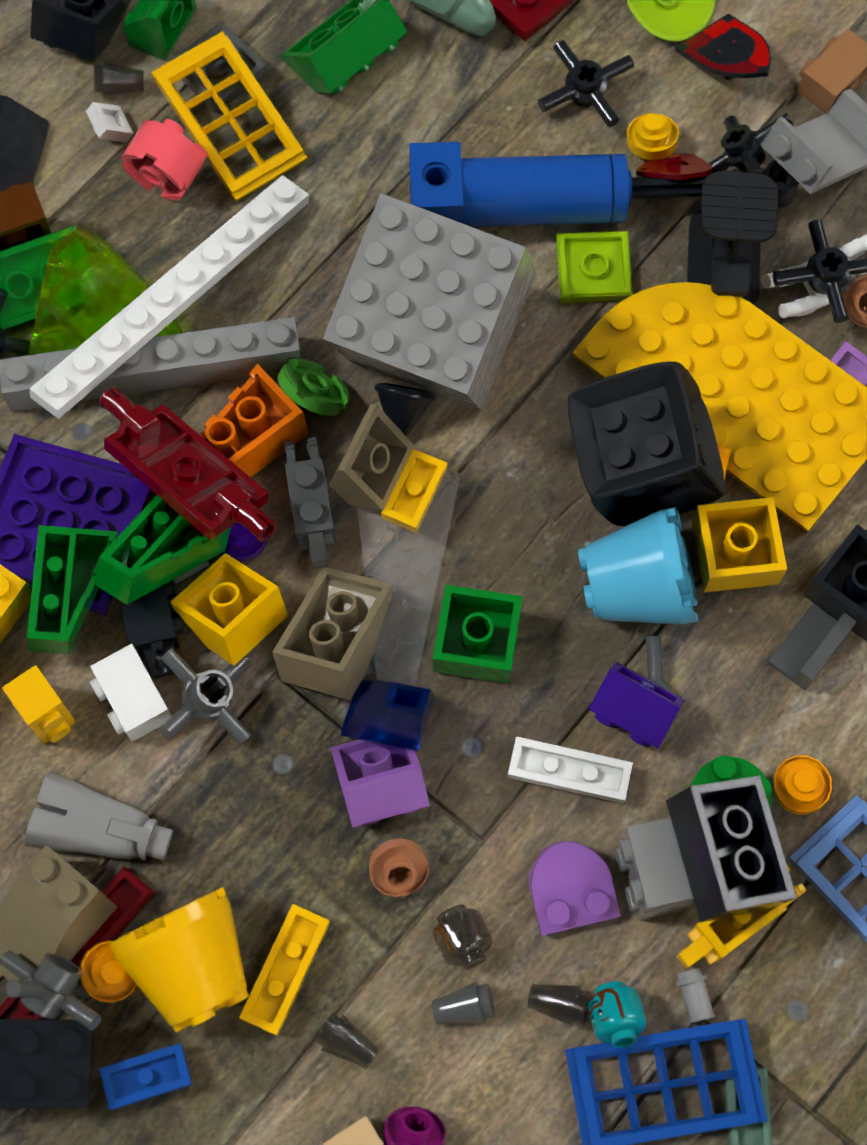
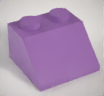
[330,727,430,828]

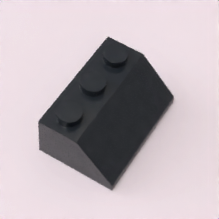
[0,95,50,192]

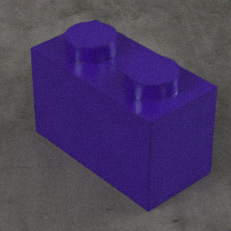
[588,662,685,748]

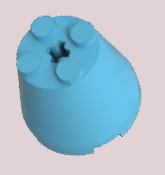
[578,507,699,625]

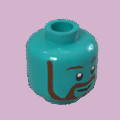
[588,981,646,1048]

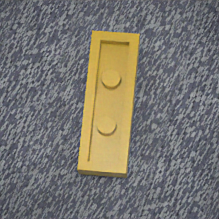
[239,904,330,1037]

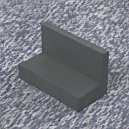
[768,604,857,691]

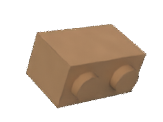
[797,29,867,114]

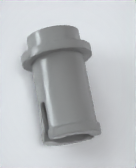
[675,968,715,1023]

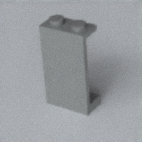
[761,88,867,194]

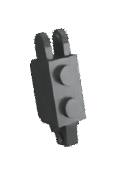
[284,437,336,569]

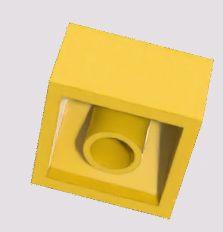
[170,553,288,666]

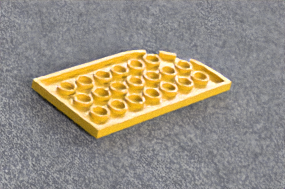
[573,282,867,533]

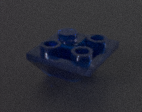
[341,680,435,751]

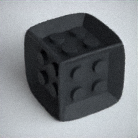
[568,361,725,526]

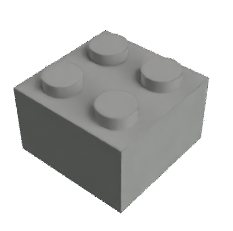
[615,818,694,921]

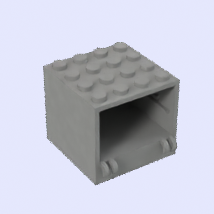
[323,193,536,411]

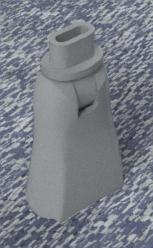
[25,772,173,861]

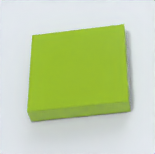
[556,231,633,303]

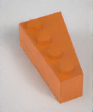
[200,364,309,477]

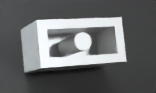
[89,644,172,742]

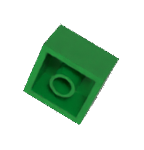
[433,584,523,684]

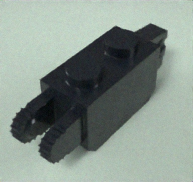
[120,580,185,679]

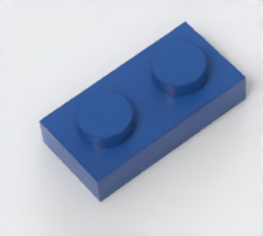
[99,1043,193,1111]

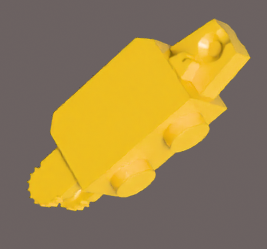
[676,865,807,970]

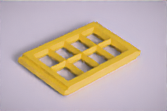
[151,31,307,202]

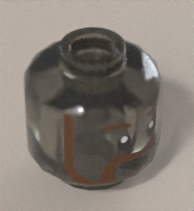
[433,904,493,970]

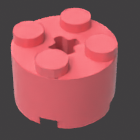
[121,119,208,201]

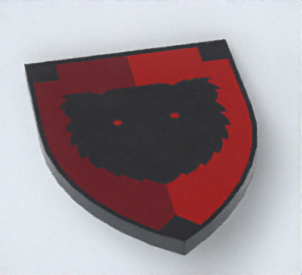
[675,13,771,80]

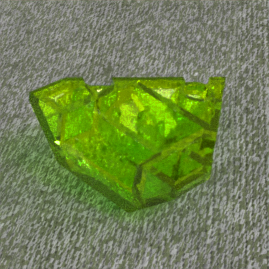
[28,226,182,355]

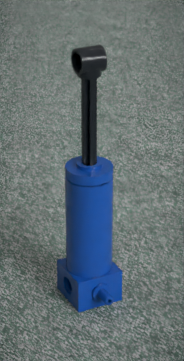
[409,142,799,227]

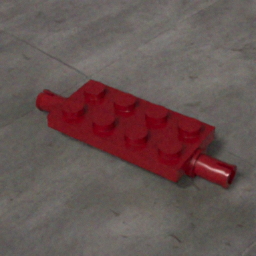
[99,387,278,542]

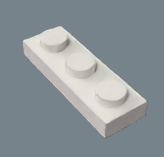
[507,736,633,804]

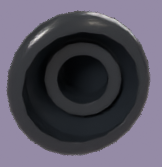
[374,383,436,437]

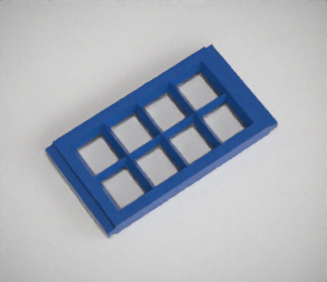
[565,1018,767,1145]

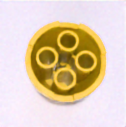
[109,887,249,1032]

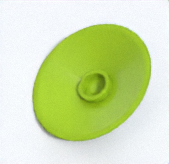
[627,0,716,41]

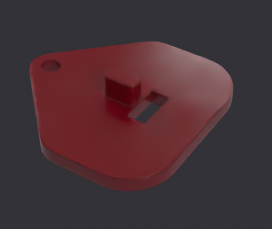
[636,153,712,180]

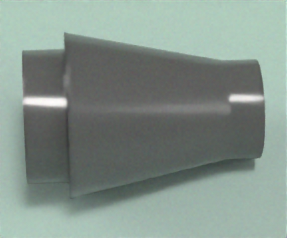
[432,982,495,1025]

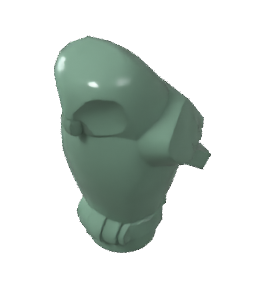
[406,0,496,36]

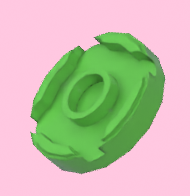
[277,358,350,416]

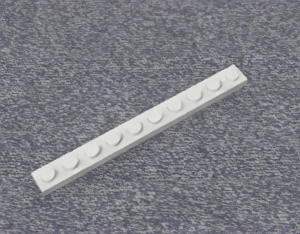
[29,175,309,419]

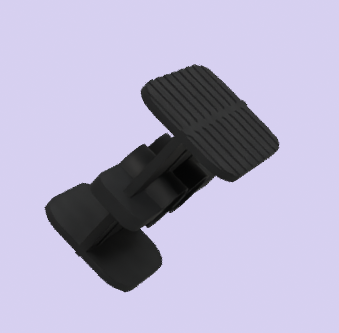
[687,171,778,305]

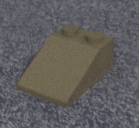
[272,567,394,701]
[0,844,118,981]

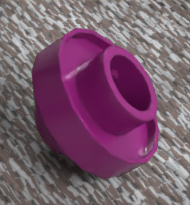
[382,1106,447,1145]

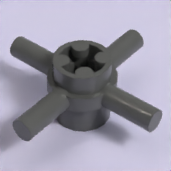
[159,648,252,745]
[0,950,101,1030]

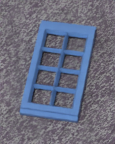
[788,795,867,943]

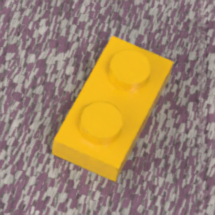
[381,449,448,533]

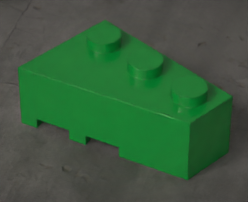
[95,495,231,605]
[27,525,118,654]

